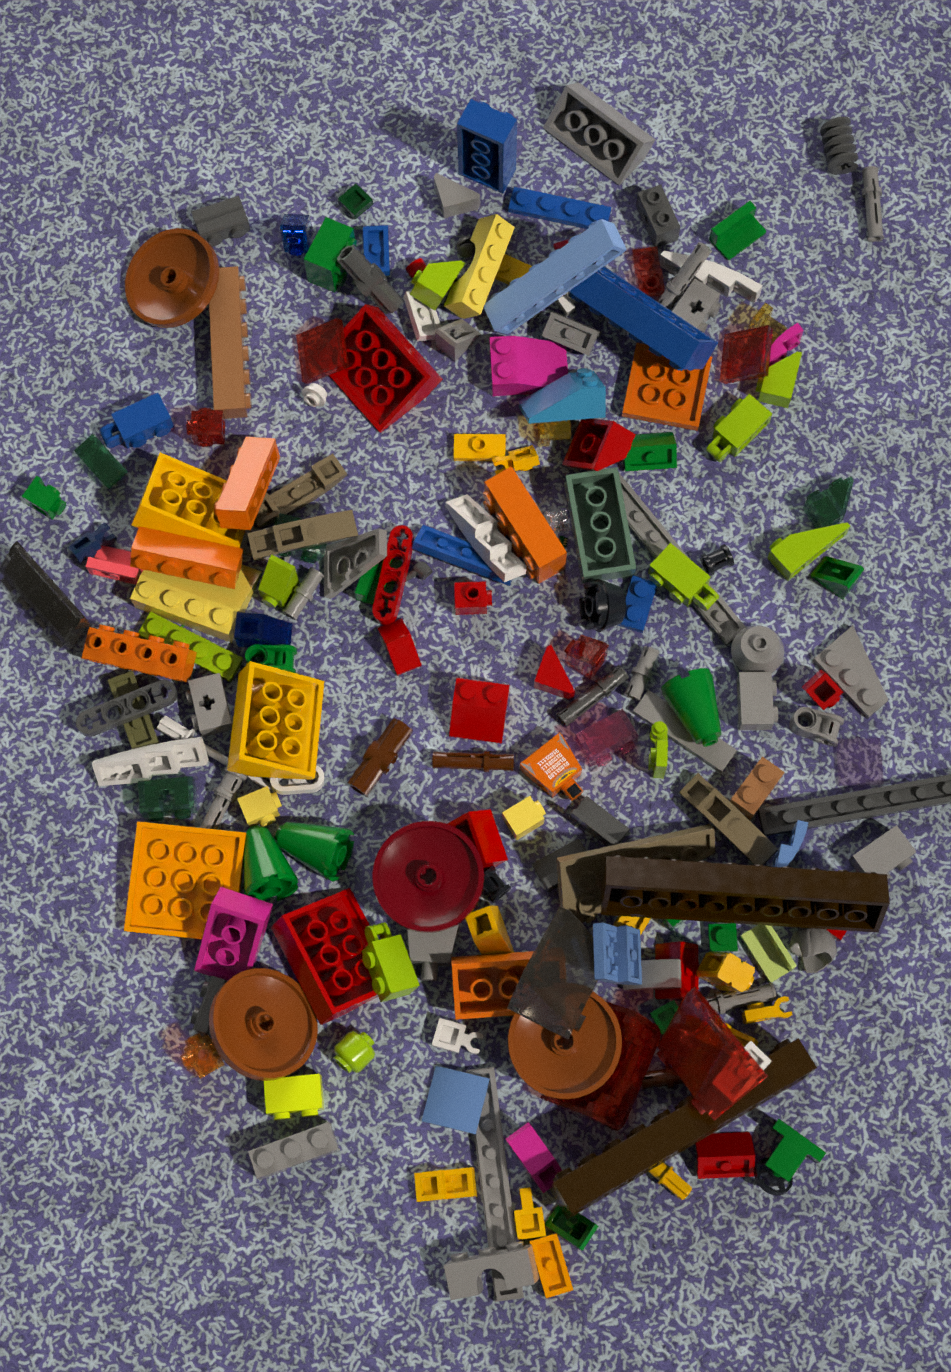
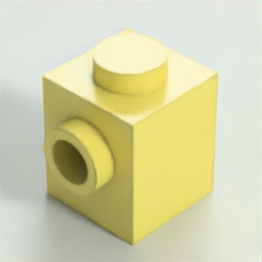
[237,786,282,827]
[502,796,546,841]

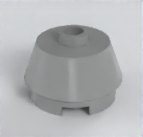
[731,625,784,673]

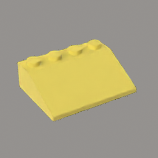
[130,565,262,643]

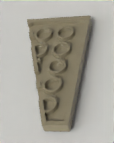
[556,824,715,936]

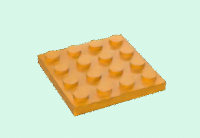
[124,821,246,939]

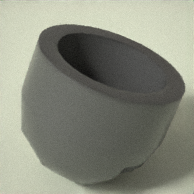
[456,236,475,258]

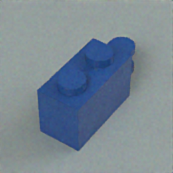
[99,393,174,448]

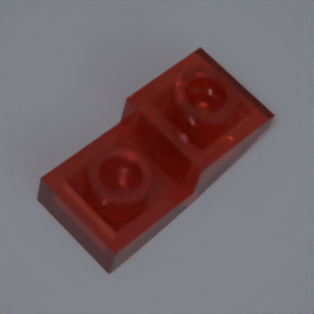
[631,246,665,297]

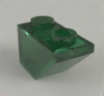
[803,476,854,529]

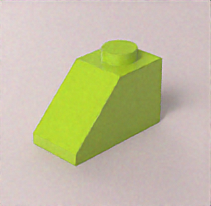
[410,260,465,311]
[755,351,802,408]
[258,554,299,609]

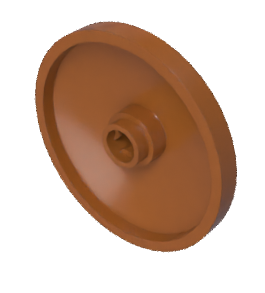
[125,228,219,328]
[209,968,318,1081]
[508,984,622,1099]

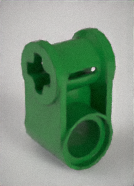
[245,644,297,673]

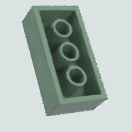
[564,467,636,584]

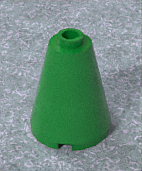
[661,668,722,747]
[275,822,354,882]
[243,825,299,902]

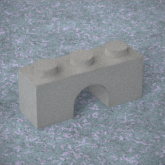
[248,1122,340,1180]
[444,1241,539,1300]

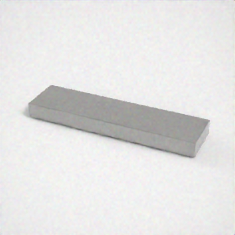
[633,690,737,773]

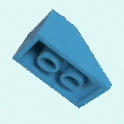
[519,368,606,424]

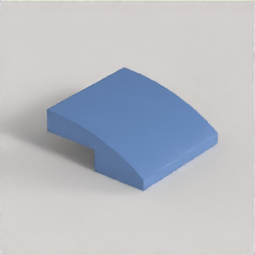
[772,820,809,867]
[593,922,642,985]
[422,1066,490,1135]

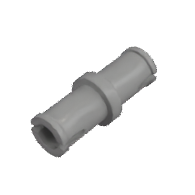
[282,567,324,620]
[624,646,660,701]

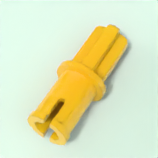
[648,1163,692,1200]

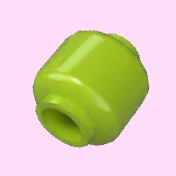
[333,1031,375,1073]

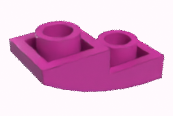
[760,323,804,373]

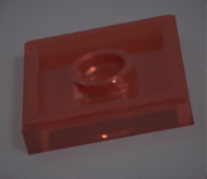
[296,318,349,384]
[719,325,773,384]

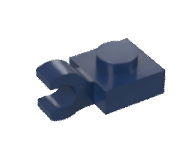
[68,523,117,563]

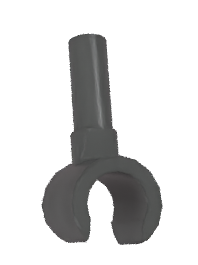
[397,561,433,585]

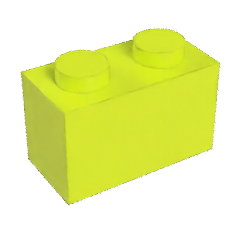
[264,1074,324,1120]

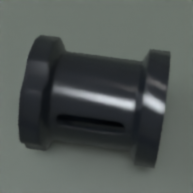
[700,544,734,576]
[483,866,511,903]

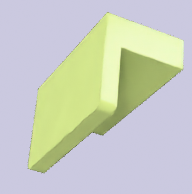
[740,925,797,983]

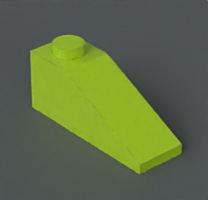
[767,522,850,581]

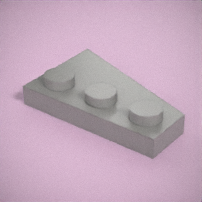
[324,528,387,599]
[813,625,888,719]

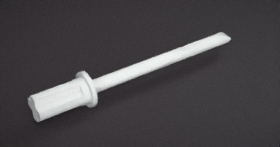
[157,716,275,792]

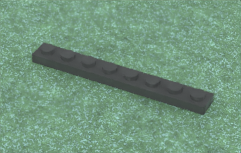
[758,774,951,837]

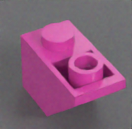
[506,1122,562,1193]

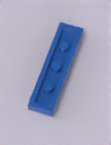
[508,186,612,229]
[412,525,513,586]

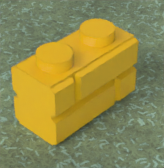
[696,952,755,992]

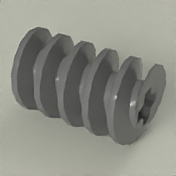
[820,117,858,175]

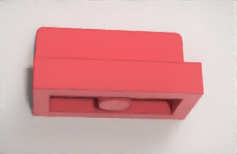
[85,545,143,585]

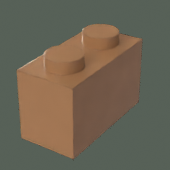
[730,756,785,821]

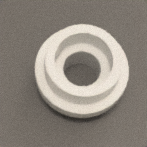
[302,383,327,407]

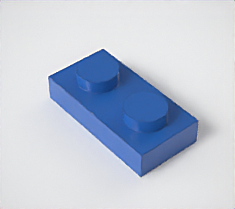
[363,225,390,276]
[617,575,657,633]

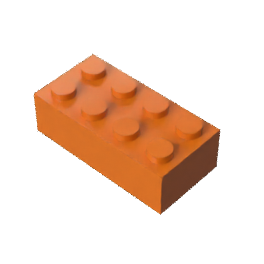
[483,466,567,584]
[451,949,566,1020]

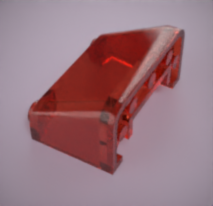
[656,986,768,1120]
[540,1001,660,1131]

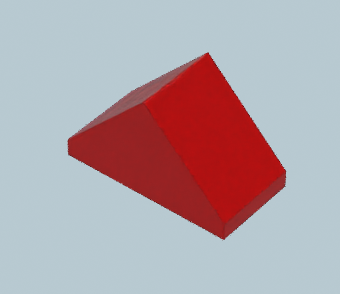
[377,618,422,676]
[534,645,575,700]

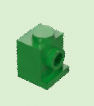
[22,476,66,520]

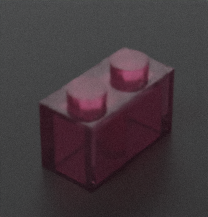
[575,709,639,767]

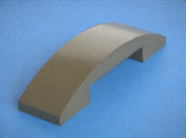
[254,453,347,528]

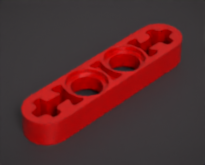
[372,525,415,625]

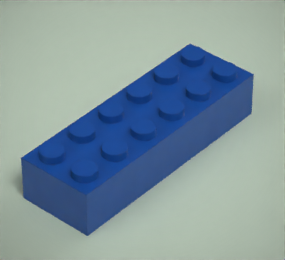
[568,266,718,371]

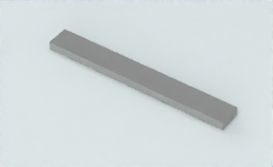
[619,473,746,646]
[466,1067,524,1302]

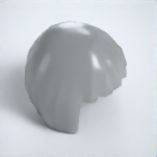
[790,928,837,973]

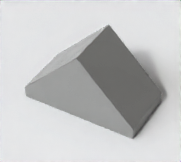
[434,173,480,218]
[435,319,481,362]

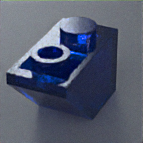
[280,214,311,256]
[234,612,293,648]

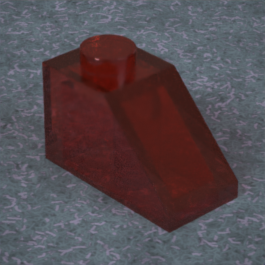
[564,635,609,680]

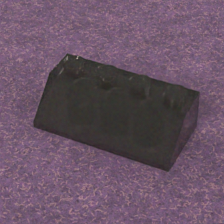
[0,541,91,652]

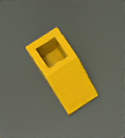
[466,906,514,955]

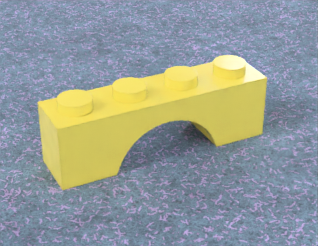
[444,214,515,319]

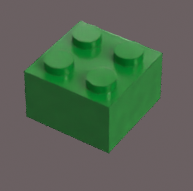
[304,217,357,293]

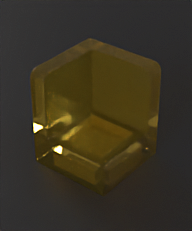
[748,303,787,347]
[537,420,571,447]

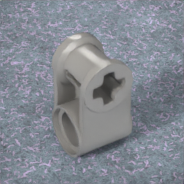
[789,707,844,747]

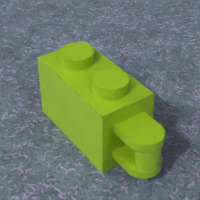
[706,393,773,462]
[648,543,719,611]
[362,922,420,1002]

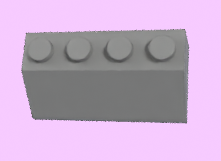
[543,82,656,185]

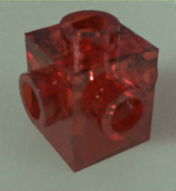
[186,408,226,447]

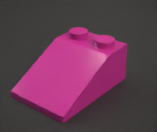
[490,336,568,396]
[194,887,273,981]

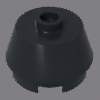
[579,579,626,632]

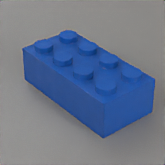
[457,99,517,194]

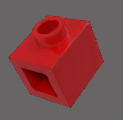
[454,581,492,615]
[802,669,844,710]

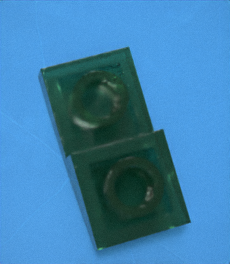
[74,434,128,489]

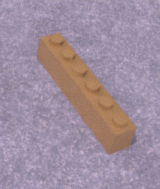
[209,266,252,419]

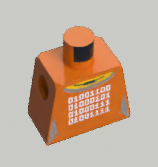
[520,732,583,801]

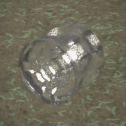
[544,508,569,534]

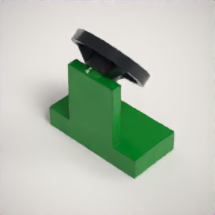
[754,1119,826,1196]

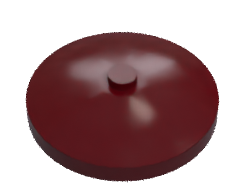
[372,821,484,933]

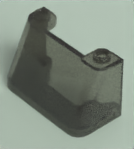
[507,906,598,1040]

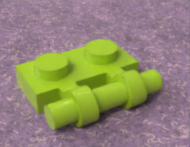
[648,721,668,779]

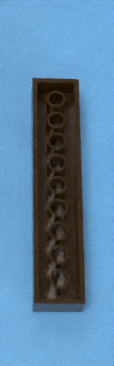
[601,855,890,933]
[549,1038,817,1219]

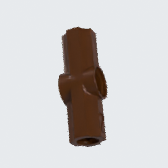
[348,718,413,797]

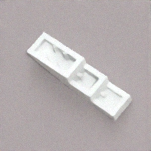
[659,251,763,303]
[446,494,527,582]
[92,737,209,786]

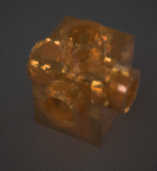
[180,1033,225,1079]

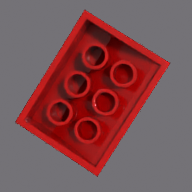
[315,304,443,433]
[271,888,378,1025]

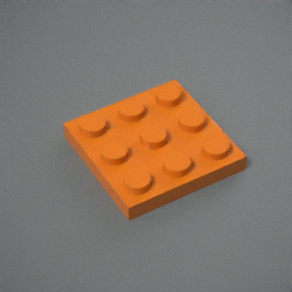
[622,343,712,431]

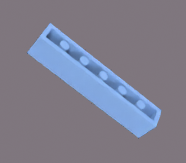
[484,219,627,334]

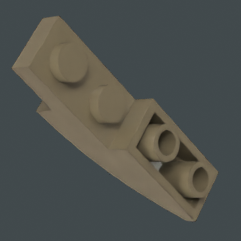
[247,510,358,560]
[679,773,778,865]

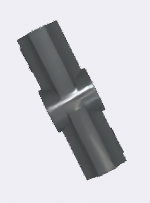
[337,244,403,315]

